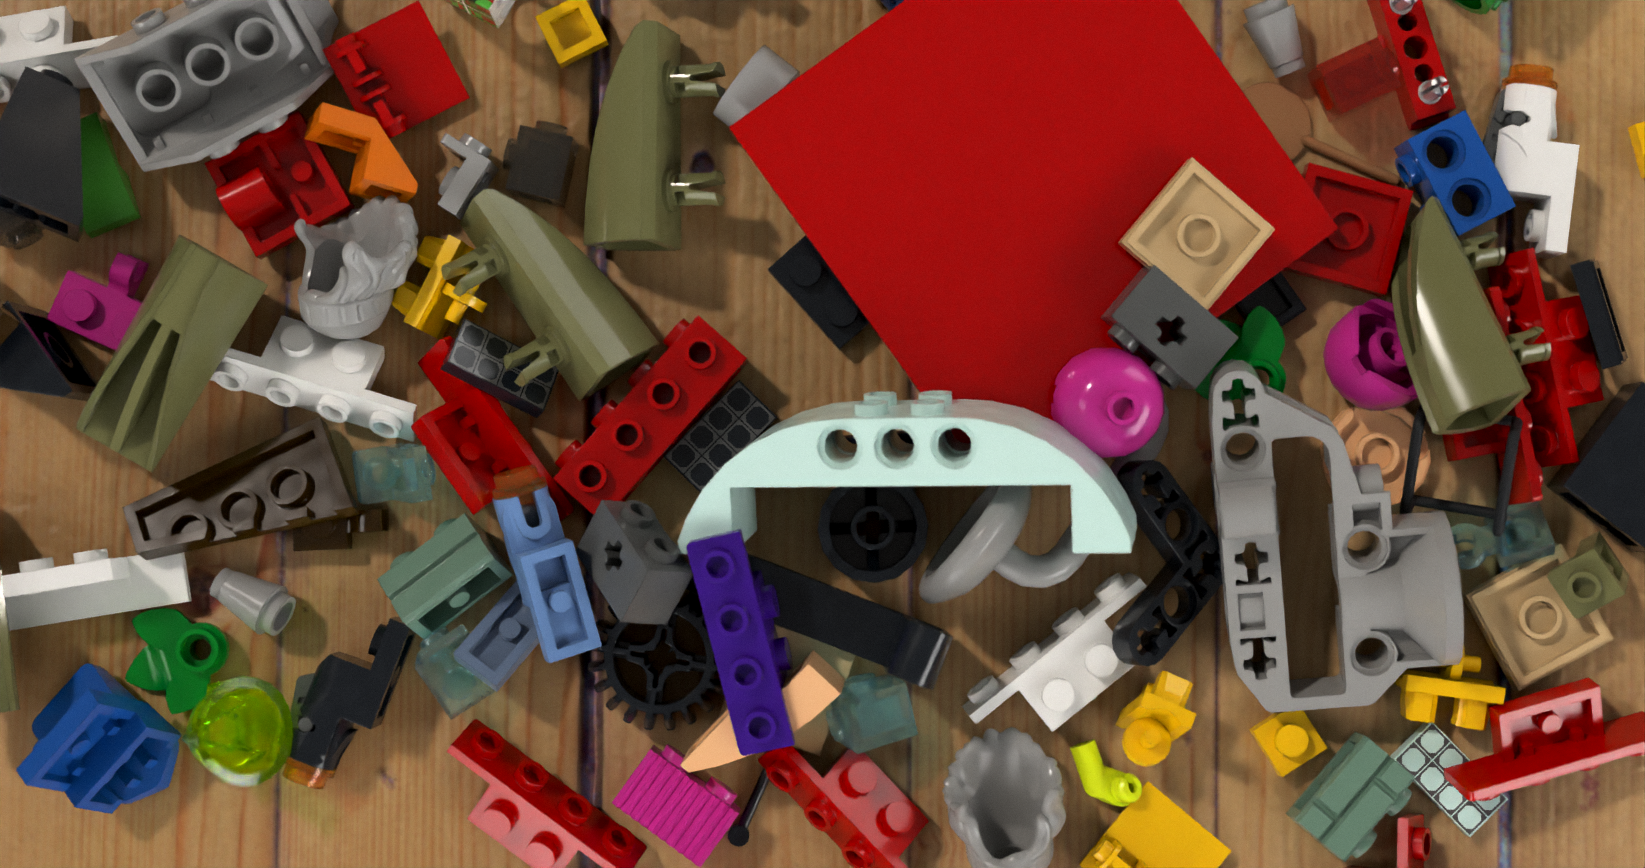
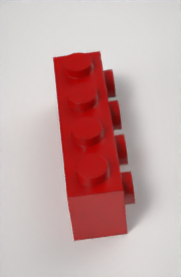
[553,315,749,515]

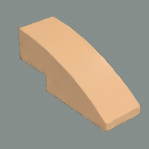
[680,650,845,773]

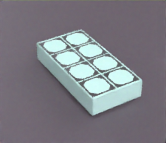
[1390,722,1508,837]

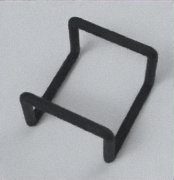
[1399,405,1523,537]

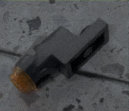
[282,616,416,789]

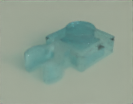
[1451,501,1555,569]

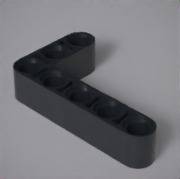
[686,553,954,690]

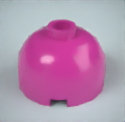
[1323,299,1418,411]
[1051,348,1165,458]

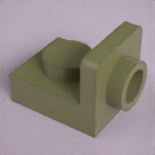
[1547,531,1630,618]

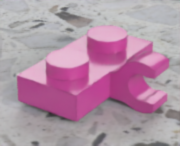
[46,252,149,350]

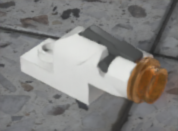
[1483,64,1580,259]

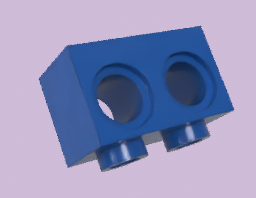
[1394,110,1516,236]

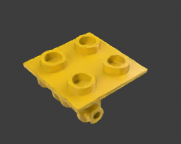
[1079,781,1232,868]

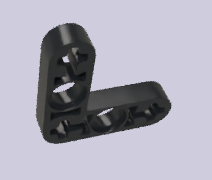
[1112,460,1222,666]

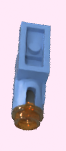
[491,465,602,663]

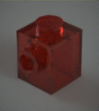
[1307,37,1401,123]

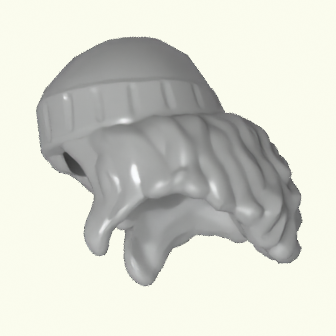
[294,195,418,339]
[942,727,1066,868]

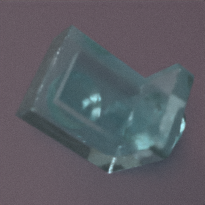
[352,443,436,504]
[414,624,495,720]

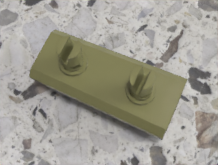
[584,20,726,251]
[441,189,659,402]
[1391,195,1551,435]
[76,235,268,472]

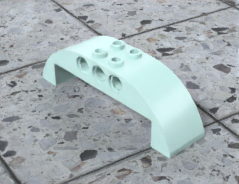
[678,390,1137,554]

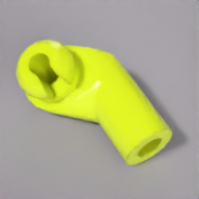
[1070,739,1142,807]

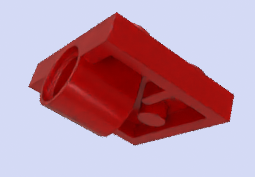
[204,111,355,260]

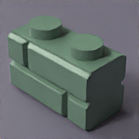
[377,513,513,641]
[1286,732,1416,862]

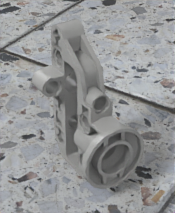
[1208,359,1464,713]

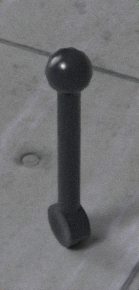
[728,768,769,847]

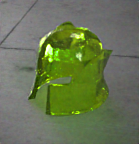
[182,676,293,787]

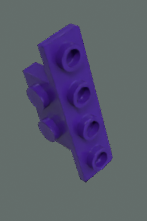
[686,529,795,756]

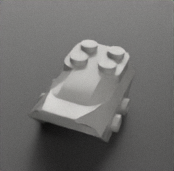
[74,0,339,172]

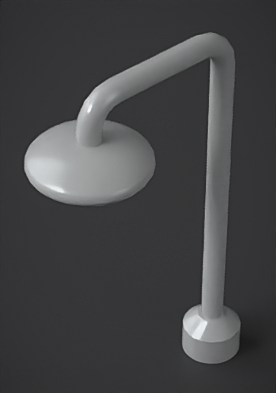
[713,45,1169,604]

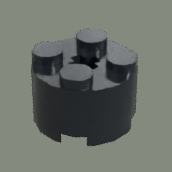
[818,486,928,583]

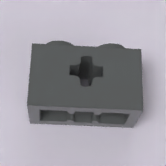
[1101,265,1239,390]
[576,500,693,625]

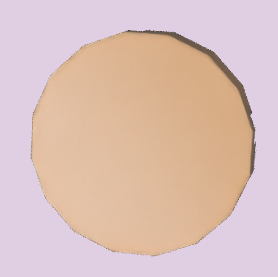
[1320,405,1431,505]

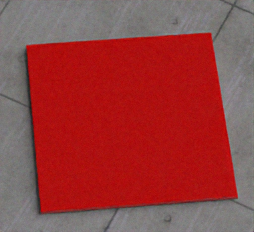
[729,0,1339,444]

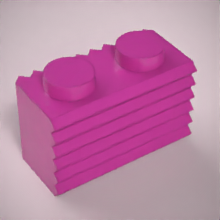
[612,744,741,867]

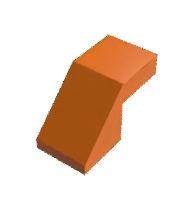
[304,102,418,203]

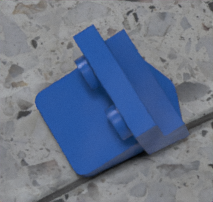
[16,663,182,814]

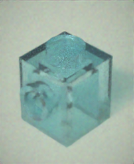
[826,673,918,754]

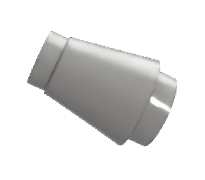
[1243,0,1306,78]
[210,568,296,636]

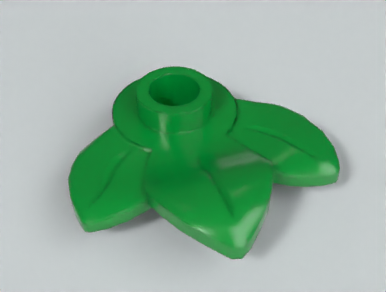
[1195,305,1286,401]
[125,608,230,714]

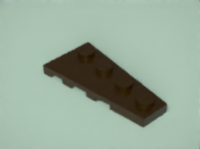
[122,416,360,560]

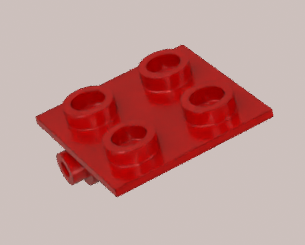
[322,0,470,139]

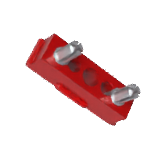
[1367,0,1456,131]

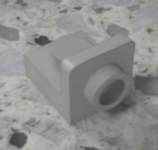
[438,133,499,220]

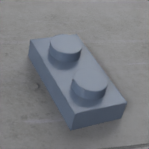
[453,580,539,692]

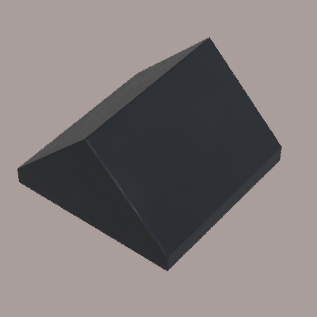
[0,301,97,401]

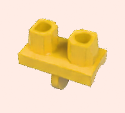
[392,235,487,340]
[1394,643,1506,731]
[1115,671,1197,767]

